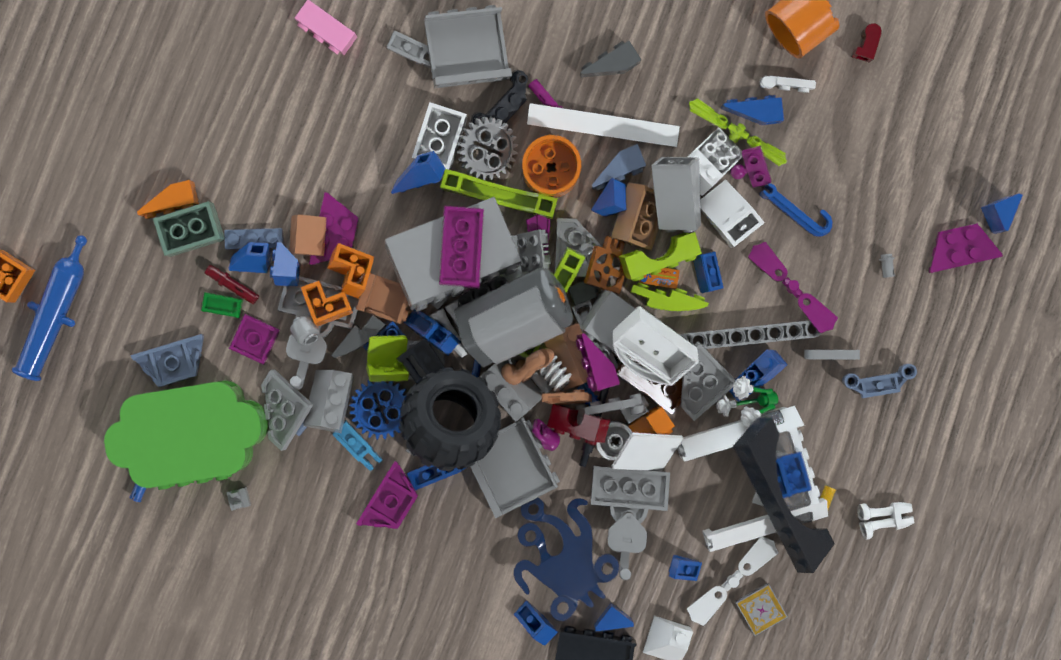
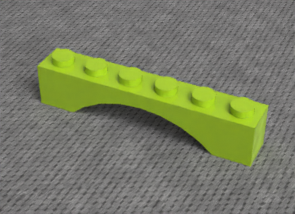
[440,169,558,219]
[519,247,585,358]

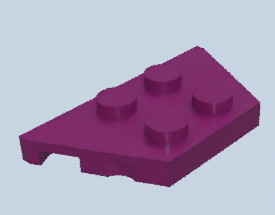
[309,192,359,265]
[928,223,1003,273]
[356,460,418,529]

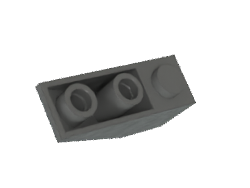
[580,41,642,78]

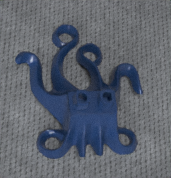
[514,497,619,621]

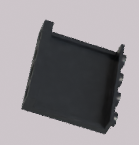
[555,626,637,660]

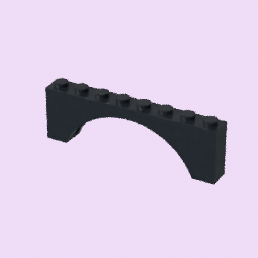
[733,417,835,573]

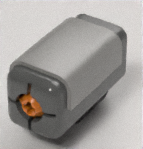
[454,267,573,367]

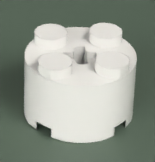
[596,421,633,461]

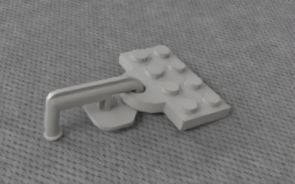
[277,277,360,390]
[590,466,670,580]

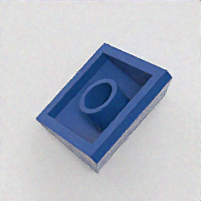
[981,193,1023,234]

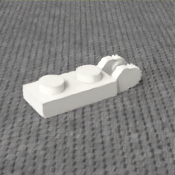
[760,76,816,93]

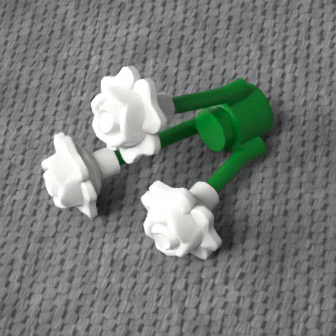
[716,376,778,427]

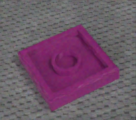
[229,314,280,365]

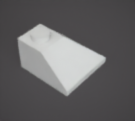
[643,616,693,660]

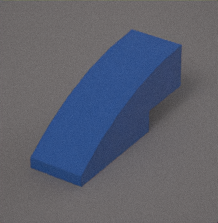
[403,309,460,356]

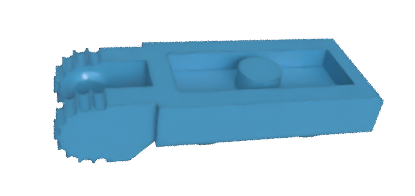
[332,420,382,471]

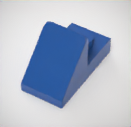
[669,555,702,581]

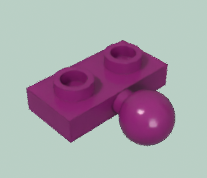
[731,146,772,188]

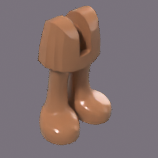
[501,348,554,385]

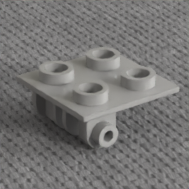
[517,229,551,272]

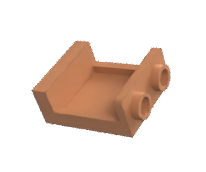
[356,273,409,324]

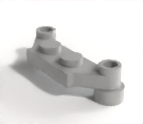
[575,394,646,425]

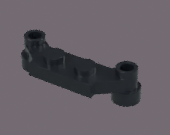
[471,70,528,125]

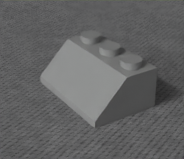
[478,358,543,422]
[303,370,354,433]

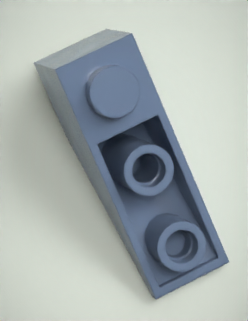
[591,144,646,191]

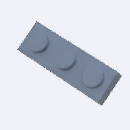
[224,228,284,250]

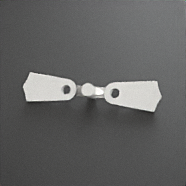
[687,536,778,626]

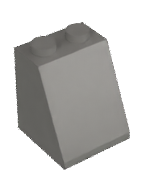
[580,290,635,352]

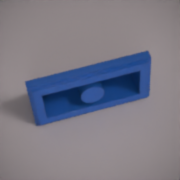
[693,251,724,293]

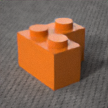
[327,243,374,298]
[0,250,36,303]
[301,281,353,326]
[627,405,675,435]

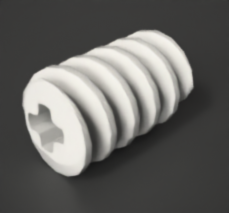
[539,356,572,392]

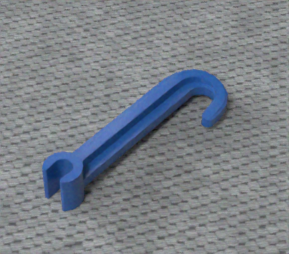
[760,184,833,237]

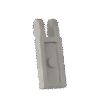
[386,30,431,69]

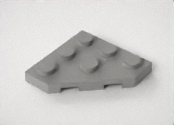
[555,218,613,278]
[681,341,736,421]
[261,370,313,451]

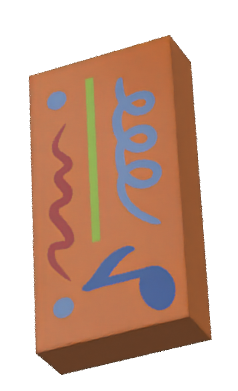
[638,268,680,289]

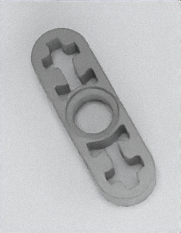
[804,350,860,360]

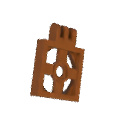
[584,236,625,294]

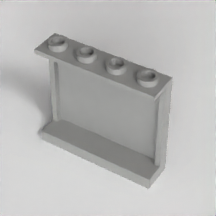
[424,5,512,89]
[470,417,560,518]

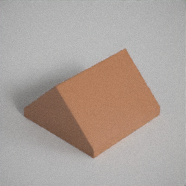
[289,215,327,256]

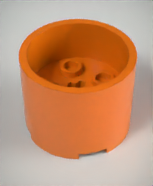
[765,0,839,59]
[522,135,581,198]

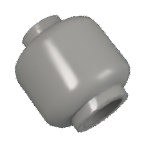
[290,316,320,345]

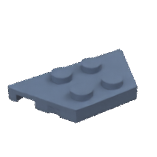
[131,334,204,387]

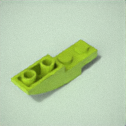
[630,283,709,311]

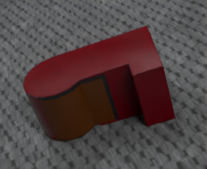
[851,23,882,63]

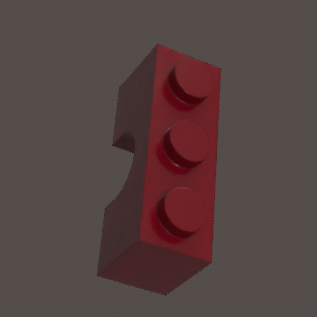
[547,404,610,445]

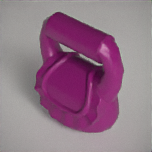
[532,419,560,451]

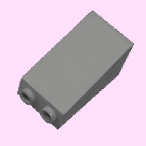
[652,157,701,233]

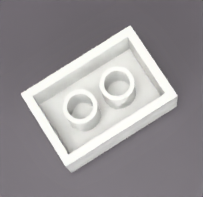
[412,102,468,170]

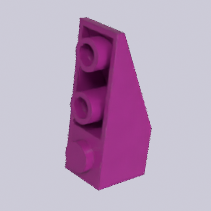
[576,333,620,392]

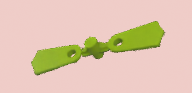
[689,98,787,166]

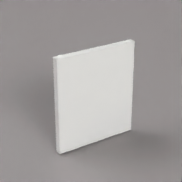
[612,433,683,471]

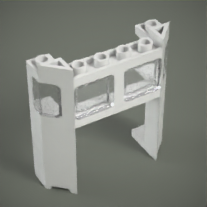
[677,406,828,552]

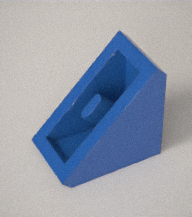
[591,178,627,217]
[594,602,634,631]

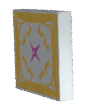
[735,583,788,636]

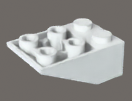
[688,127,743,196]
[700,180,764,248]

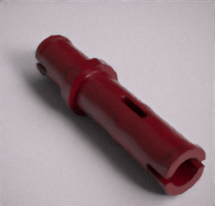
[204,264,259,305]

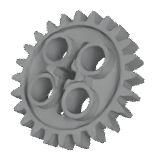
[457,117,518,180]

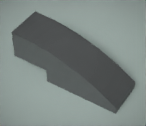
[331,315,387,358]

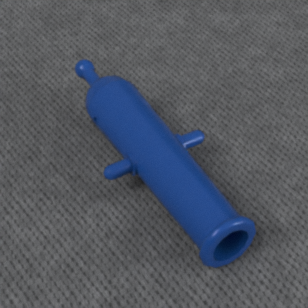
[11,235,87,381]

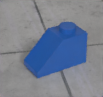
[514,600,558,646]

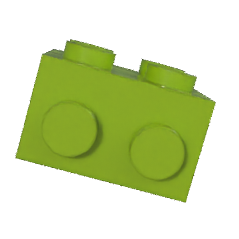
[366,335,409,382]

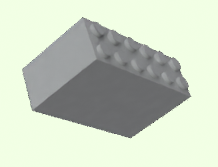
[385,197,521,311]

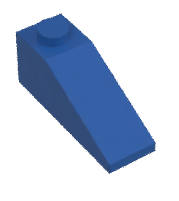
[407,465,466,490]

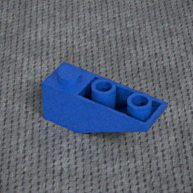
[721,95,784,125]
[391,151,446,194]
[729,349,788,402]

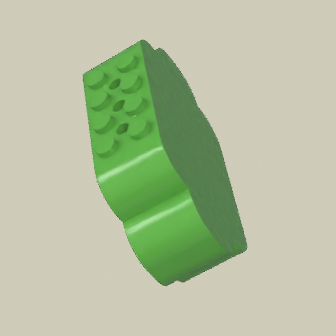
[104,381,268,490]

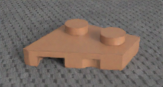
[542,390,592,405]

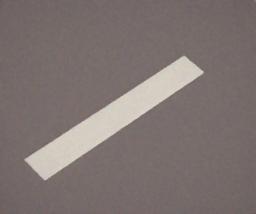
[527,103,680,147]

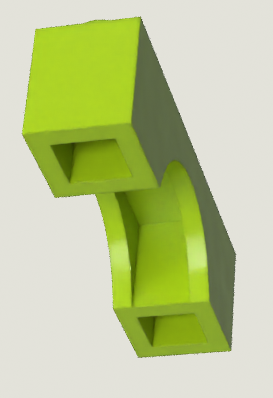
[619,232,702,281]

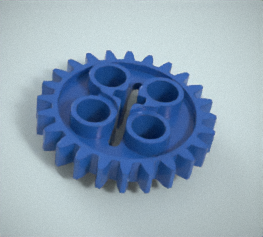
[350,380,406,440]

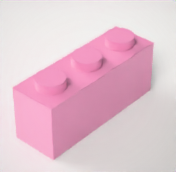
[295,0,357,55]

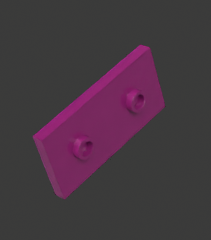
[439,206,484,288]

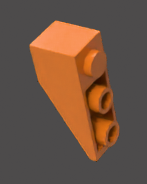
[137,180,199,219]

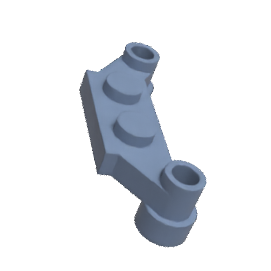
[842,364,917,398]

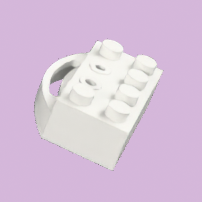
[613,306,699,386]

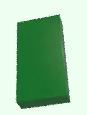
[201,292,243,318]

